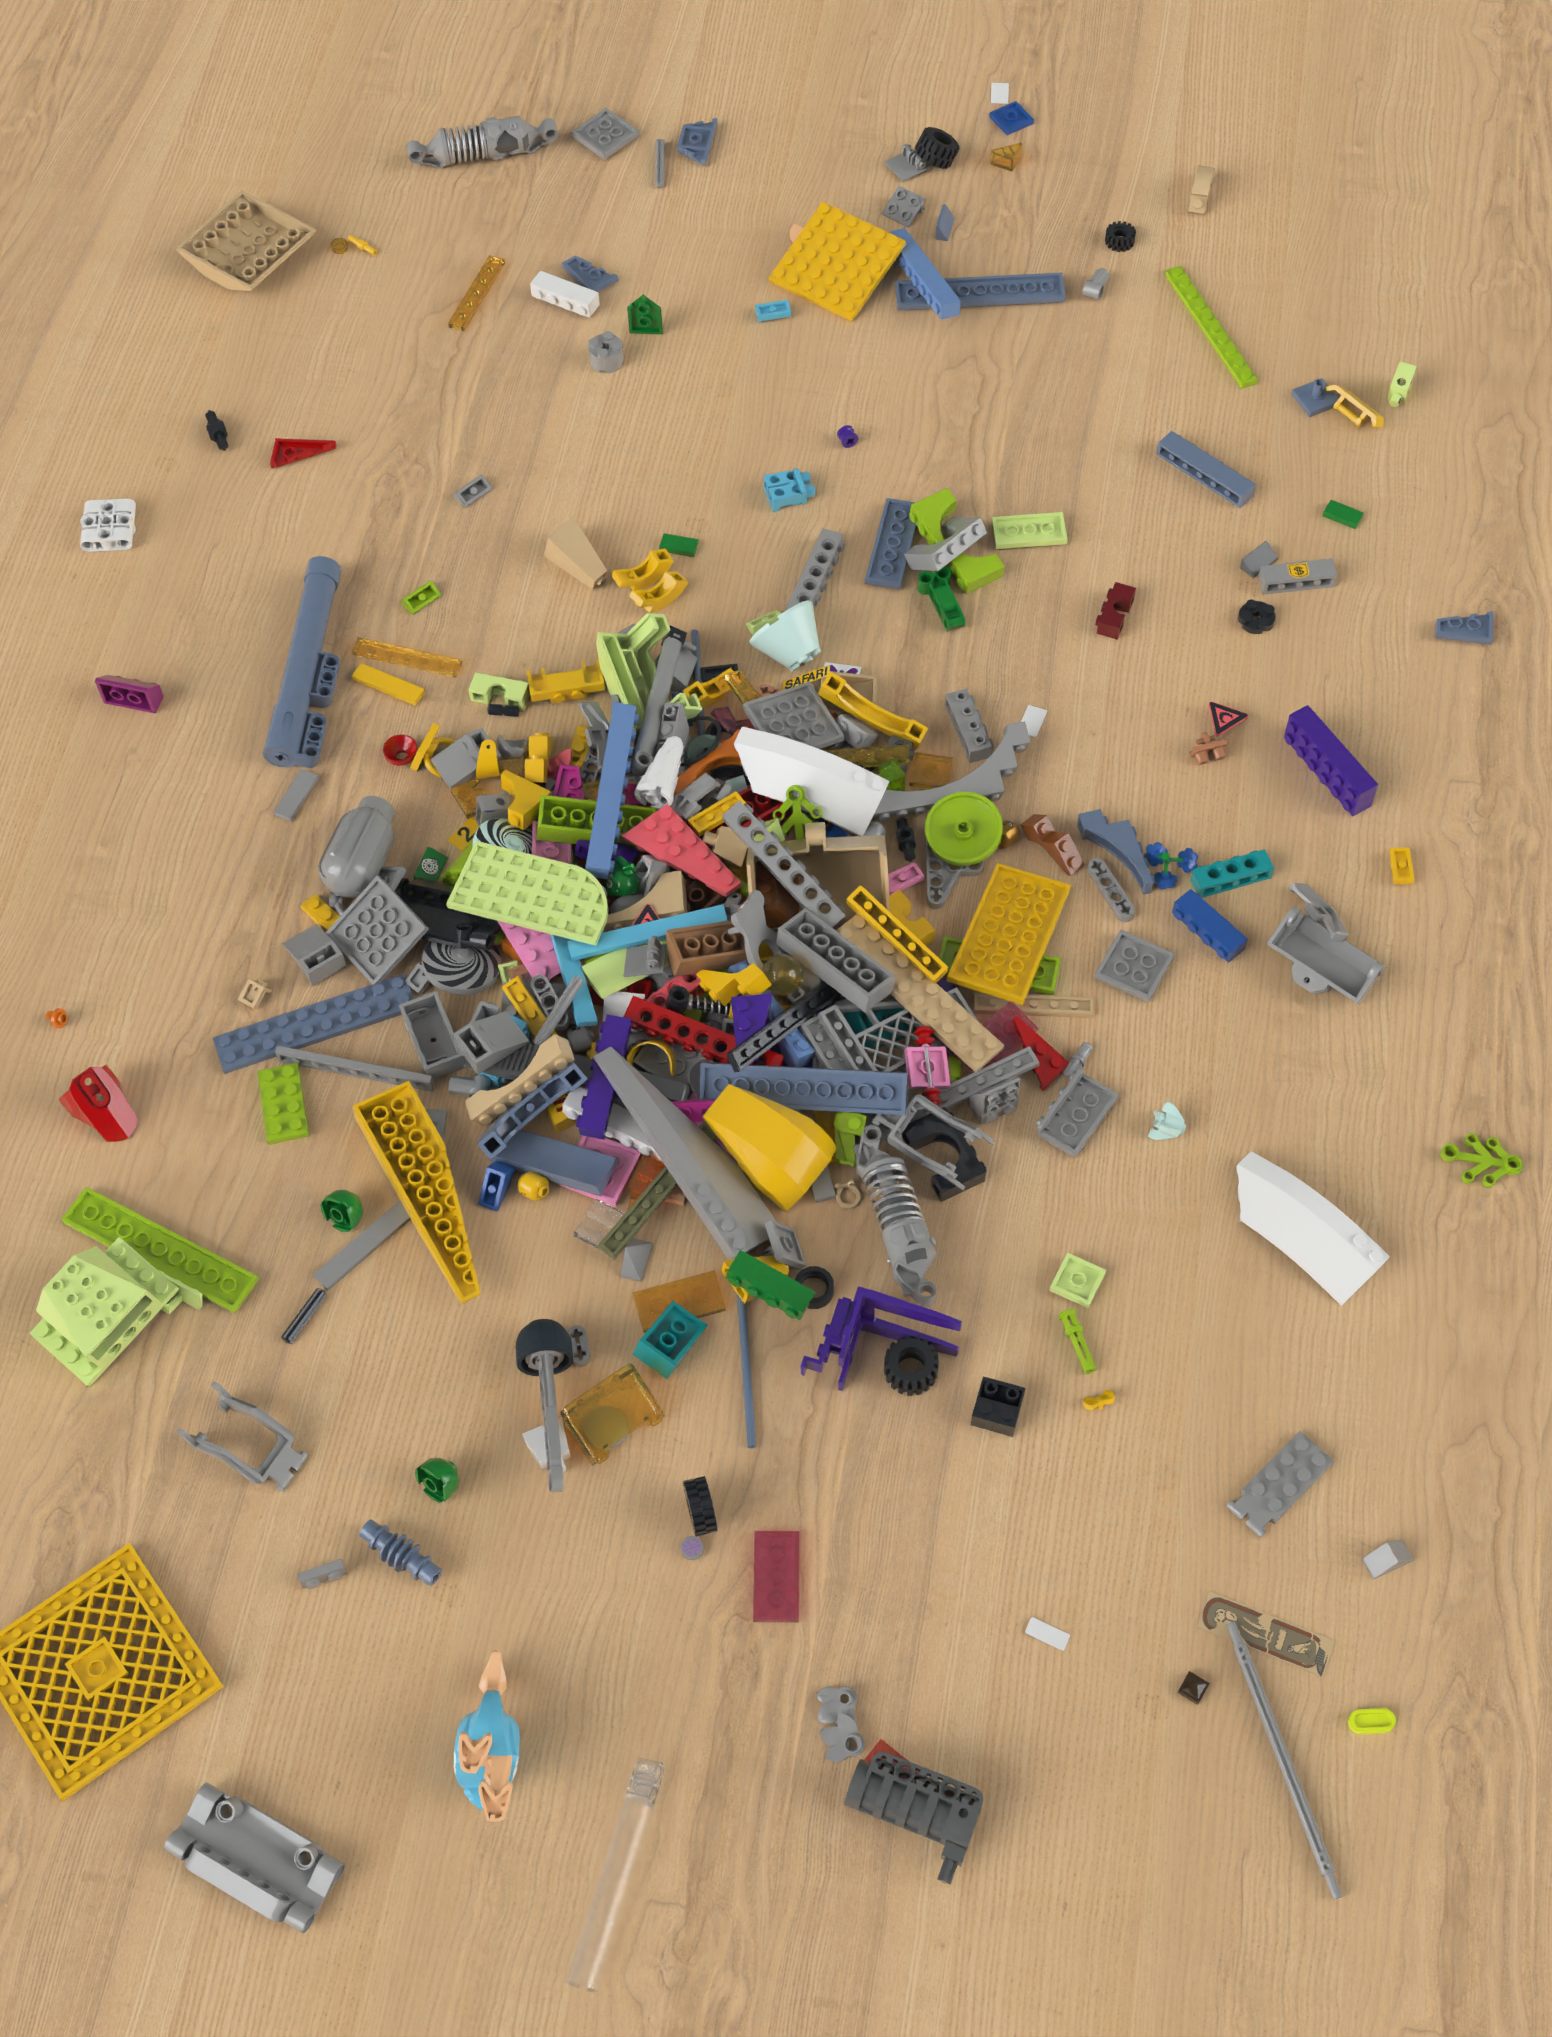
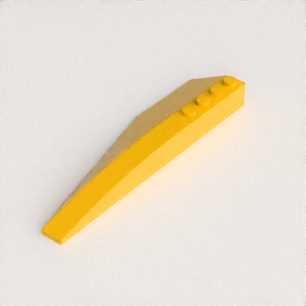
[353,1081,481,1304]

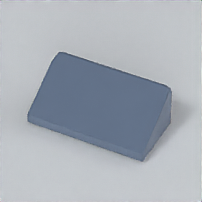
[935,204,954,241]

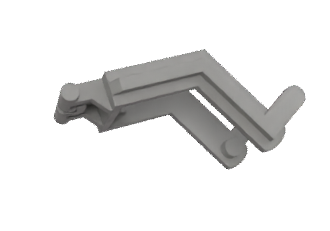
[872,1094,995,1190]
[176,1382,309,1492]

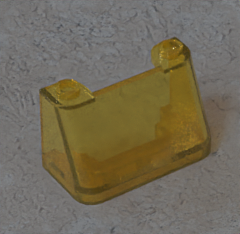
[560,1364,665,1466]

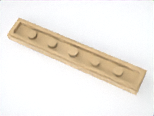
[973,993,1094,1018]

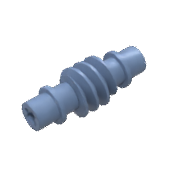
[359,1519,442,1586]

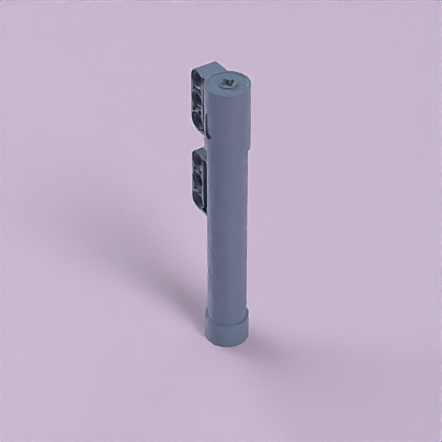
[263,556,341,768]

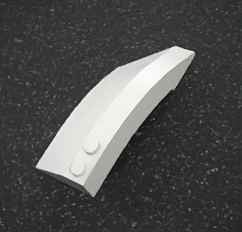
[734,727,889,836]
[1236,1151,1390,1305]

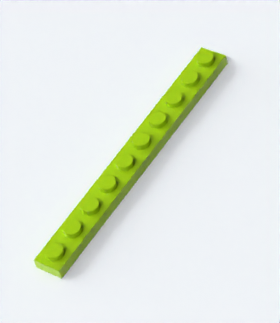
[1165,265,1258,389]

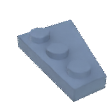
[562,256,618,292]
[1435,611,1493,645]

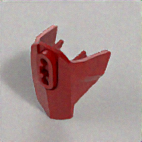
[59,1065,138,1142]

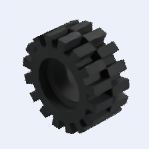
[1105,221,1136,252]

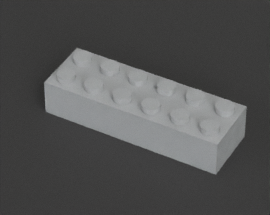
[776,908,896,1013]

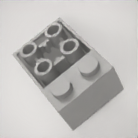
[431,728,501,789]
[282,924,346,986]
[453,1011,530,1074]
[969,1077,1021,1125]

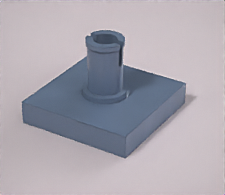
[1292,378,1339,417]

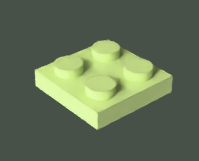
[1049,1252,1106,1309]

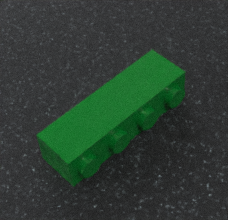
[725,1250,815,1320]

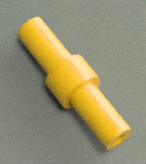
[348,234,377,256]

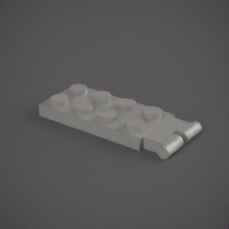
[1226,1431,1334,1538]

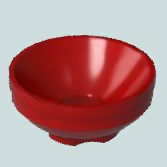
[383,734,418,766]

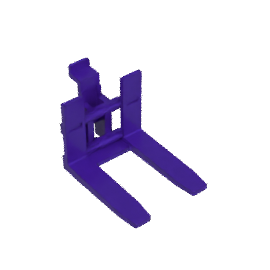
[800,1286,962,1391]

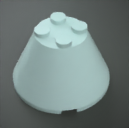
[749,600,821,672]

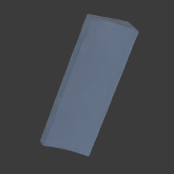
[488,1130,618,1196]

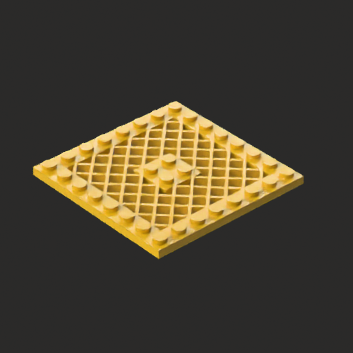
[0,1543,224,1802]

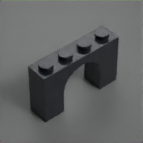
[902,1107,987,1202]

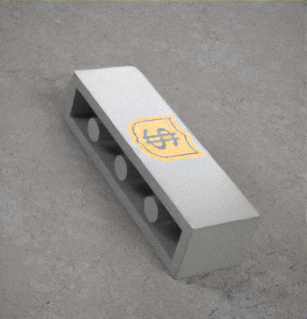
[1258,559,1337,595]

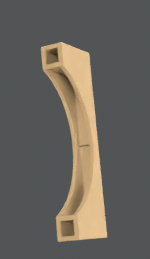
[602,870,688,933]

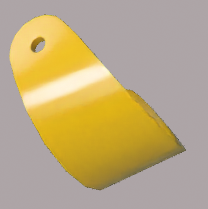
[476,739,501,779]
[627,1039,676,1076]

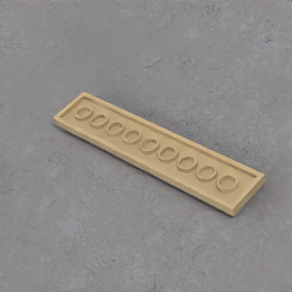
[836,914,1005,1073]

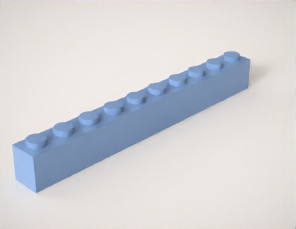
[585,702,639,880]

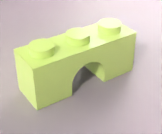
[469,672,530,711]

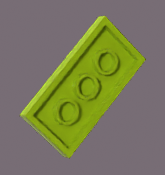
[258,1063,309,1145]

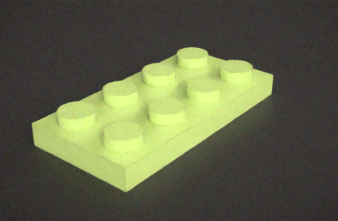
[991,512,1068,549]

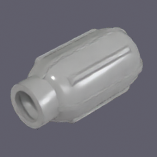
[318,796,395,898]

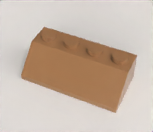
[666,921,749,977]

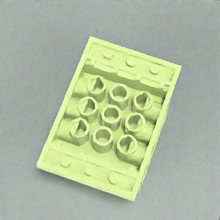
[29,1237,179,1387]

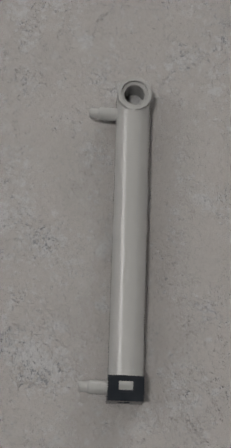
[630,625,696,776]

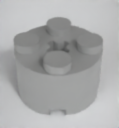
[589,331,624,373]

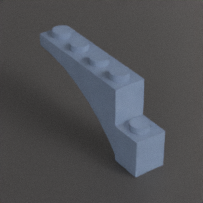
[1077,809,1155,895]

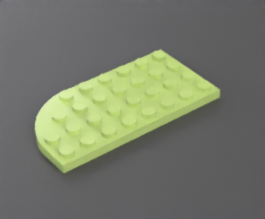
[446,841,608,946]

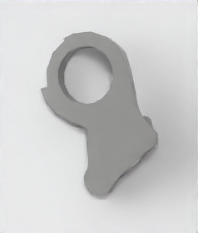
[727,890,787,980]

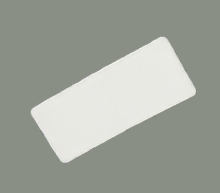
[1025,1617,1070,1651]

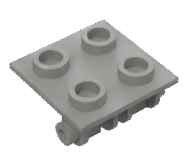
[885,144,930,181]
[881,186,926,228]
[624,936,667,977]

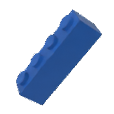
[1172,889,1248,963]

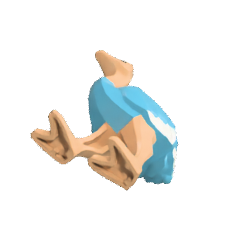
[453,1650,520,1822]

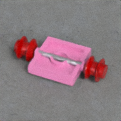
[904,1026,951,1106]

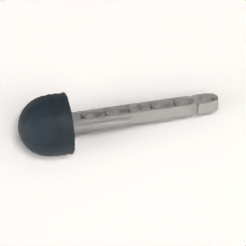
[515,1319,573,1492]

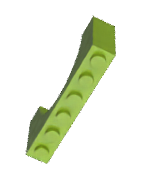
[909,488,1005,594]

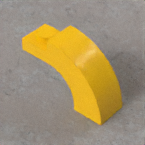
[612,549,674,590]
[630,572,689,613]
[683,668,741,708]

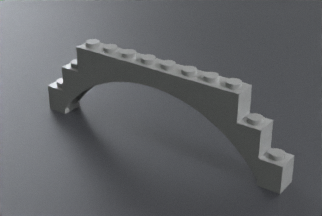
[870,721,1030,822]

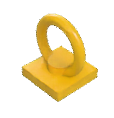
[410,723,456,778]

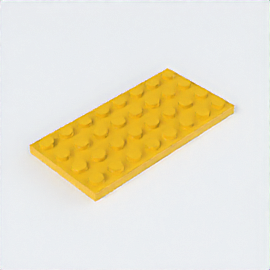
[947,863,1071,1005]

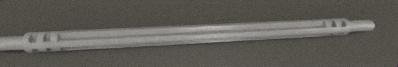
[1227,1621,1343,1900]

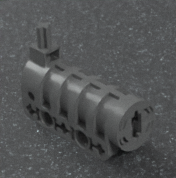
[844,1752,983,1885]

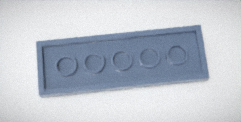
[865,498,917,590]

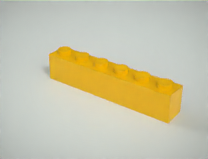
[847,885,948,984]

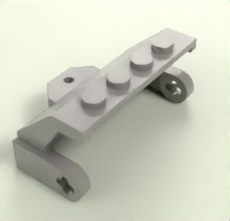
[1267,907,1386,1005]

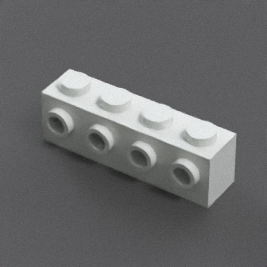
[530,271,600,318]

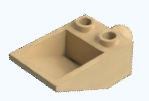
[812,671,877,714]

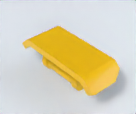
[1326,385,1384,428]

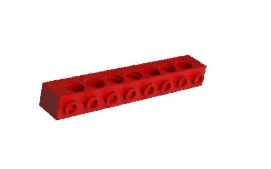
[623,995,784,1066]

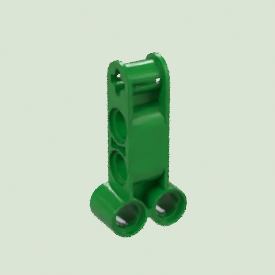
[917,566,966,632]

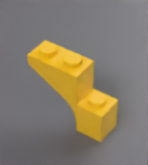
[525,733,555,782]
[696,963,772,1006]

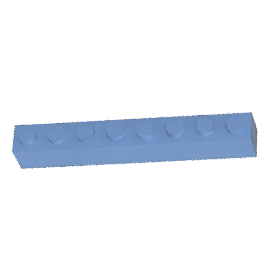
[889,228,960,320]

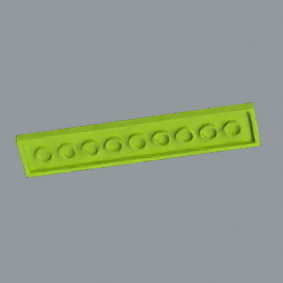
[61,1187,259,1314]

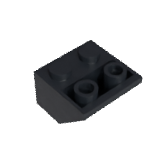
[971,1376,1026,1437]

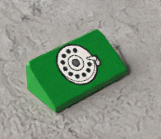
[414,847,448,881]

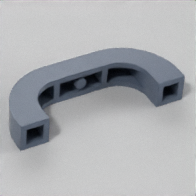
[477,1062,587,1160]

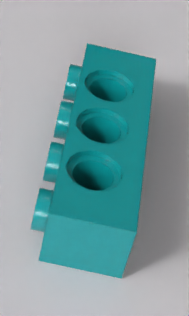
[1190,849,1274,898]

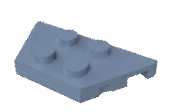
[677,118,718,166]

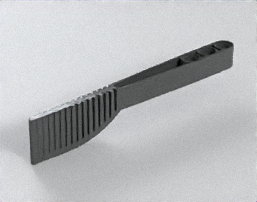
[464,1043,690,1101]

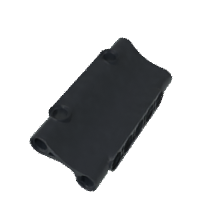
[395,877,501,951]

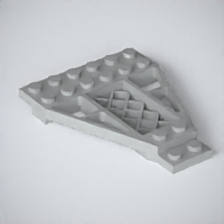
[799,987,978,1128]

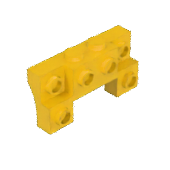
[526,659,605,704]

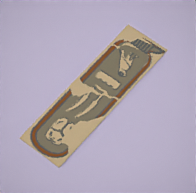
[1197,1591,1335,1678]

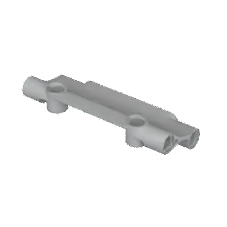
[164,1782,345,1933]

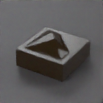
[1177,1671,1210,1705]

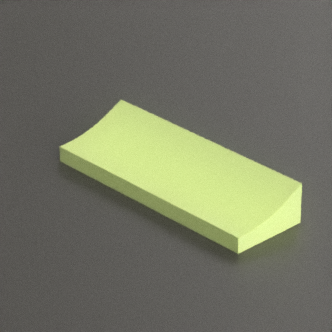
[581,939,670,999]

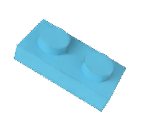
[755,300,791,322]

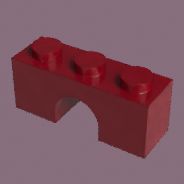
[1095,582,1136,640]

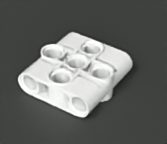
[80,499,136,552]

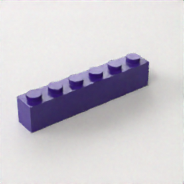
[576,1014,632,1140]

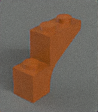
[1020,814,1085,876]

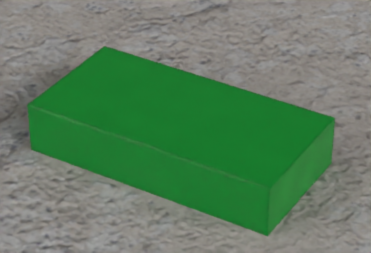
[1323,500,1364,529]
[659,533,698,557]

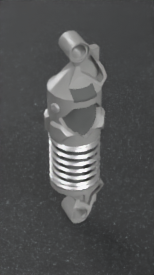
[406,116,558,169]

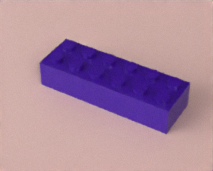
[1284,705,1378,816]

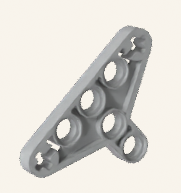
[925,835,983,909]

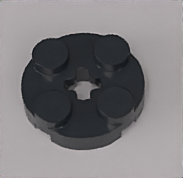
[1238,599,1276,634]

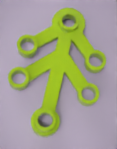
[773,785,823,840]
[1440,1133,1523,1188]

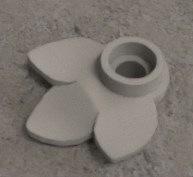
[816,1687,857,1724]
[820,1713,865,1762]

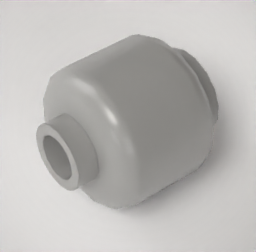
[564,1026,595,1053]

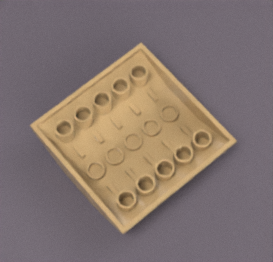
[176,190,316,291]

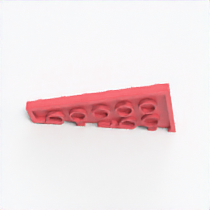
[621,804,741,897]

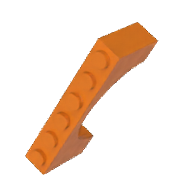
[674,726,748,823]

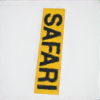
[782,665,830,690]

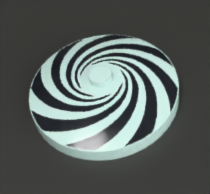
[472,818,532,854]

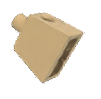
[703,826,748,869]

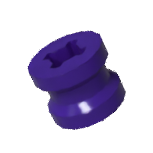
[837,425,858,448]

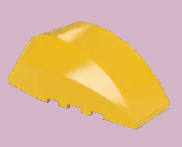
[702,1084,837,1212]

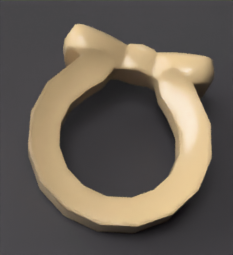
[834,1179,860,1210]

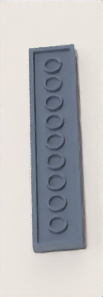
[895,273,1066,310]
[213,974,414,1074]
[700,1062,908,1115]

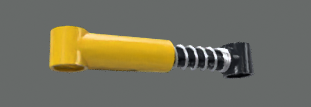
[666,986,790,1019]

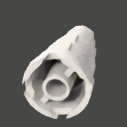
[634,736,684,810]

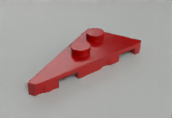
[270,438,337,468]
[1012,1016,1069,1091]

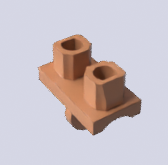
[1189,732,1227,765]

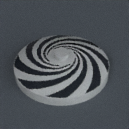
[422,941,502,995]

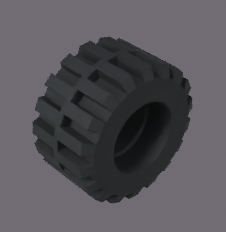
[915,127,960,169]
[884,1335,939,1396]

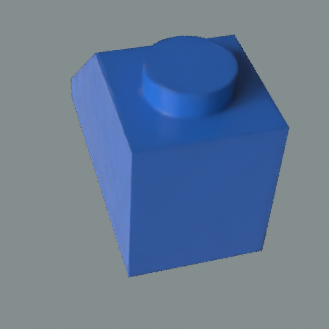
[478,1160,515,1212]

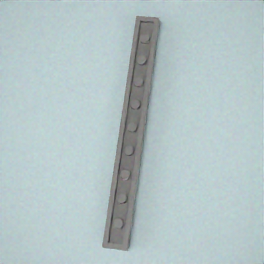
[855,1046,1039,1145]

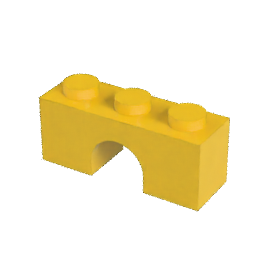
[890,890,935,946]

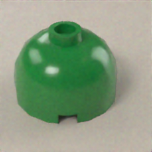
[320,1190,363,1232]
[415,1457,459,1503]

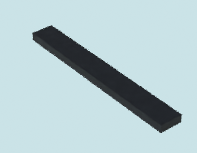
[726,981,840,1072]

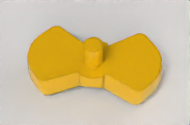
[1083,1390,1115,1411]

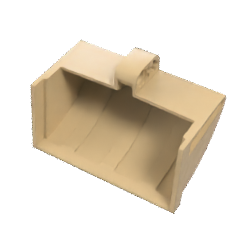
[746,822,891,929]

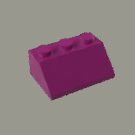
[95,675,164,714]

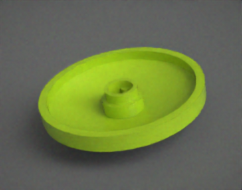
[925,792,1003,866]

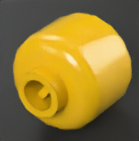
[518,1171,549,1201]

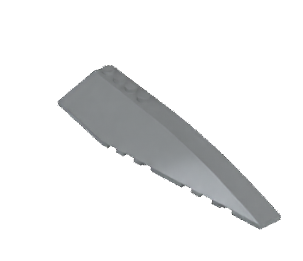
[593,1047,776,1260]

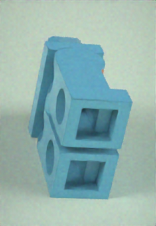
[764,468,815,512]

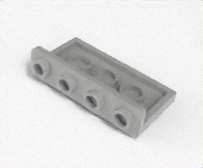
[1036,1068,1119,1158]

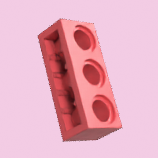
[646,973,706,1009]

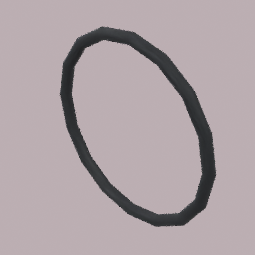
[680,716,721,766]

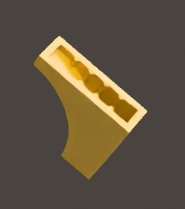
[501,770,551,830]

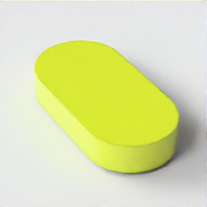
[1348,1708,1396,1735]

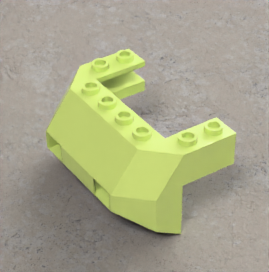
[596,613,702,738]

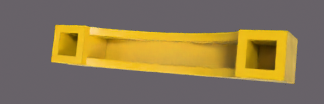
[817,671,928,751]

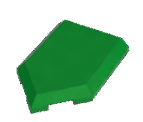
[627,294,663,334]

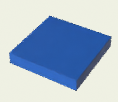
[989,101,1034,135]

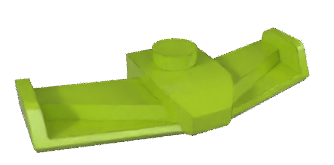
[833,1112,867,1167]

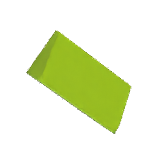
[401,580,441,615]

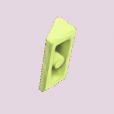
[746,610,782,635]

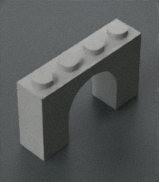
[904,517,987,571]

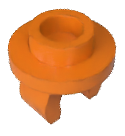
[44,1008,67,1028]

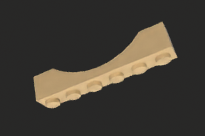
[465,1034,575,1126]

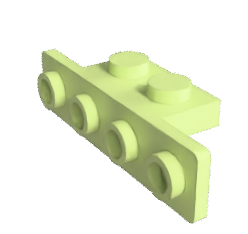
[158,1270,202,1314]

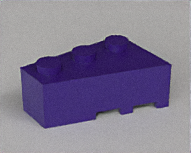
[731,993,772,1062]

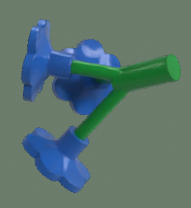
[1144,842,1198,890]

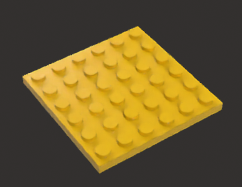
[768,201,906,322]

